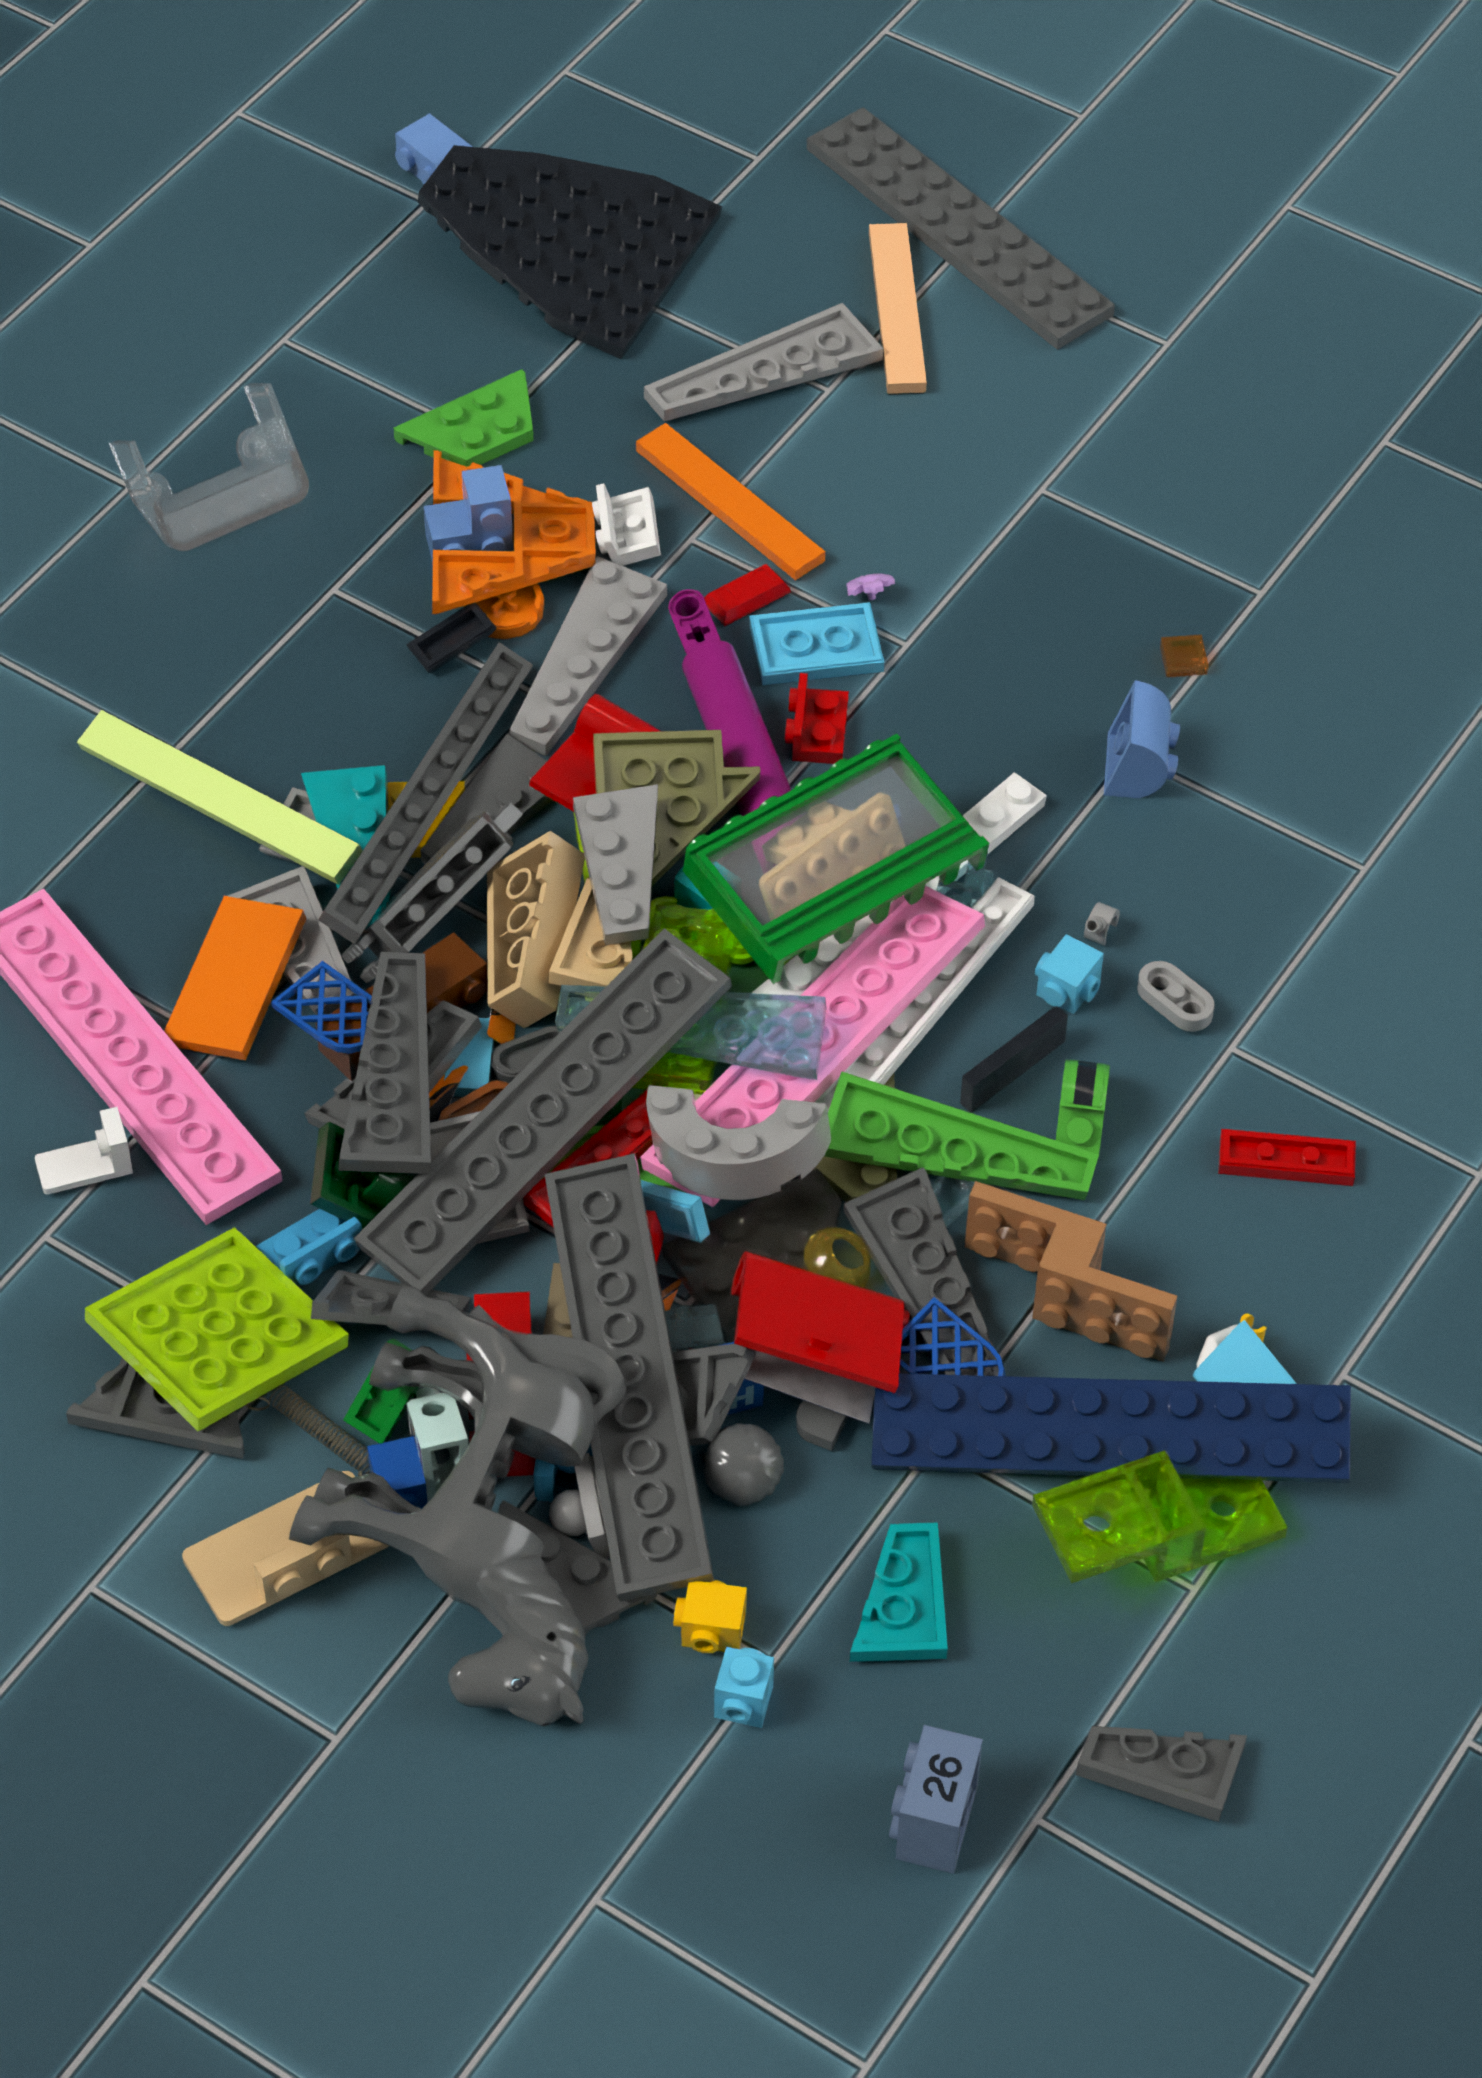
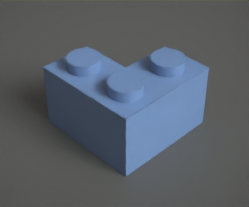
[423,465,513,562]

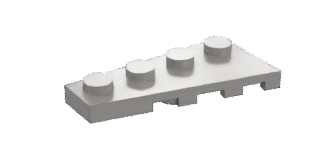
[573,784,658,945]
[228,866,357,1015]

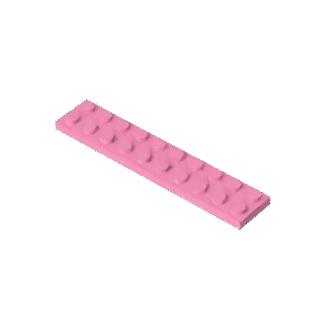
[640,886,985,1207]
[0,889,282,1225]

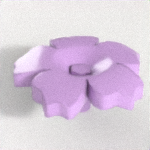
[846,573,895,600]

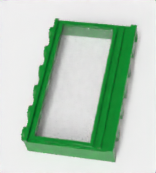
[683,734,990,984]

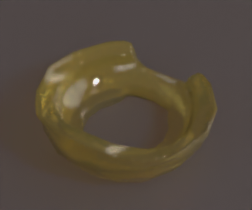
[804,1227,871,1288]

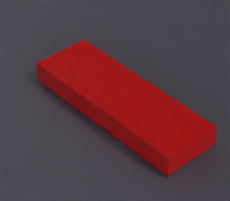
[1218,1129,1356,1186]

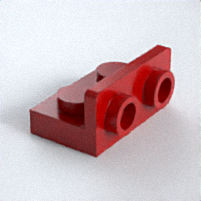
[785,673,849,764]

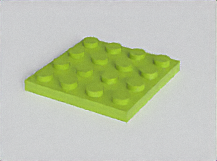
[85,1227,349,1432]

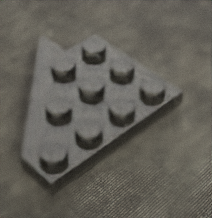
[663,1169,842,1343]

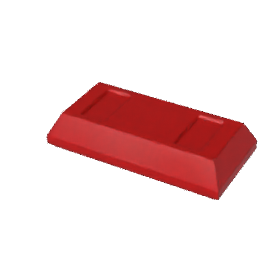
[704,564,791,626]

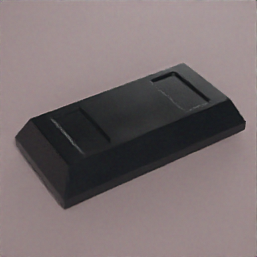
[406,602,497,673]

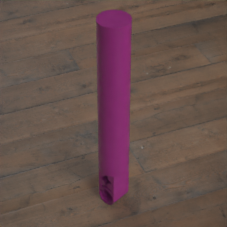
[668,589,802,876]

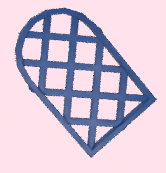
[271,961,372,1053]
[900,1297,1006,1376]

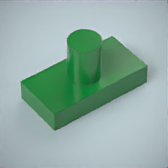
[343,1338,419,1444]

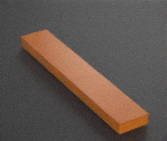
[636,423,826,581]

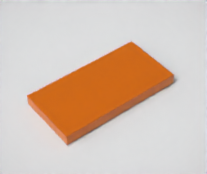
[164,896,307,1061]

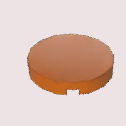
[463,584,544,639]

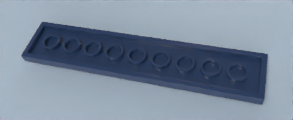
[871,1373,1351,1483]

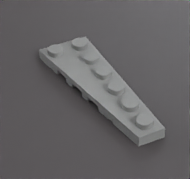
[644,303,884,422]
[509,556,667,756]

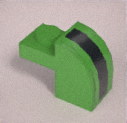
[1056,1059,1110,1154]

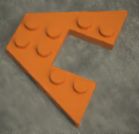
[432,450,596,614]

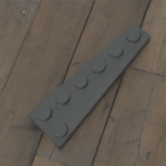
[339,952,431,1174]
[844,1167,999,1376]

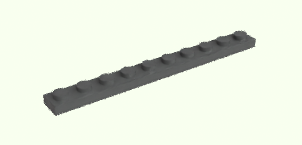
[318,642,533,944]

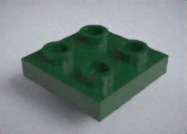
[310,1121,413,1229]

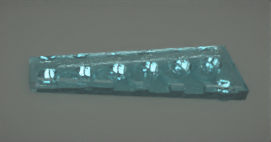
[555,985,827,1080]

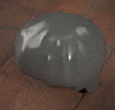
[703,1423,784,1507]

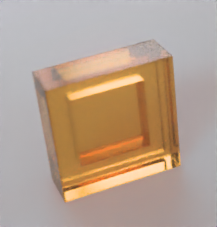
[1160,634,1209,677]

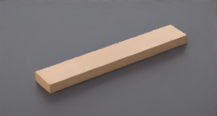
[869,223,927,394]

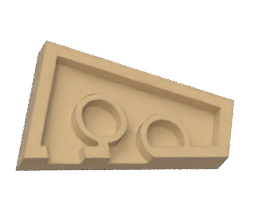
[549,878,632,995]

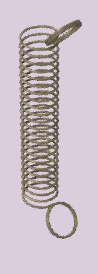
[246,1385,370,1476]

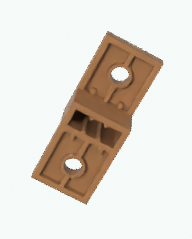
[965,1181,1178,1362]

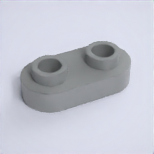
[1137,961,1215,1032]

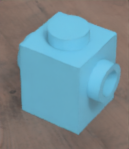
[1035,934,1104,1014]
[714,1647,774,1728]

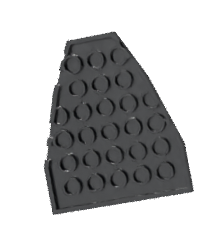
[418,145,722,359]

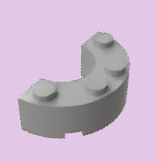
[646,1085,831,1200]

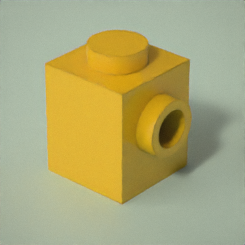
[673,1580,747,1653]

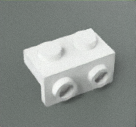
[592,483,661,566]

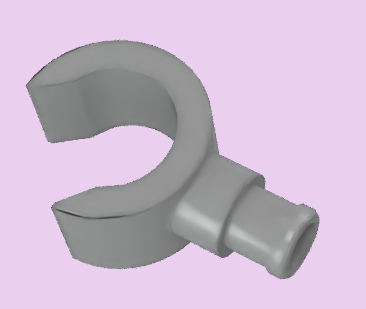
[1084,902,1120,946]

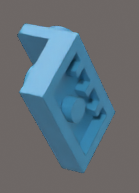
[256,1209,362,1286]

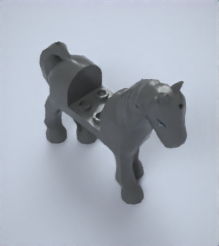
[289,1285,626,1726]

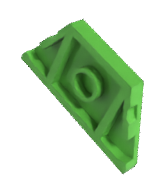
[393,369,534,467]

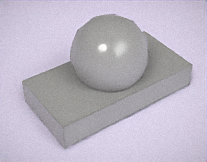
[549,1453,610,1559]

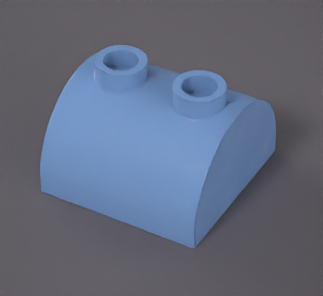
[1104,680,1180,798]

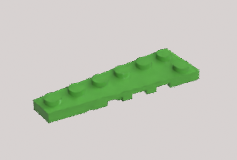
[824,1071,1099,1200]

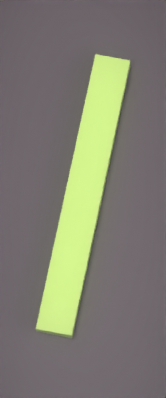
[77,710,363,885]

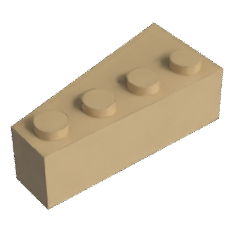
[487,831,585,1028]

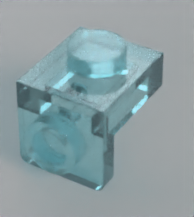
[937,852,994,908]

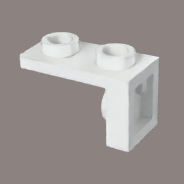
[35,1107,133,1195]

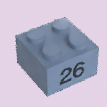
[889,1725,983,1874]

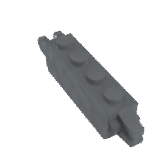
[341,802,523,983]

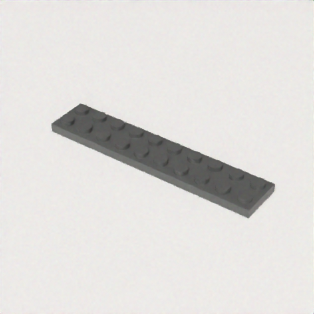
[807,107,1115,350]
[354,928,732,1296]
[545,1154,715,1602]

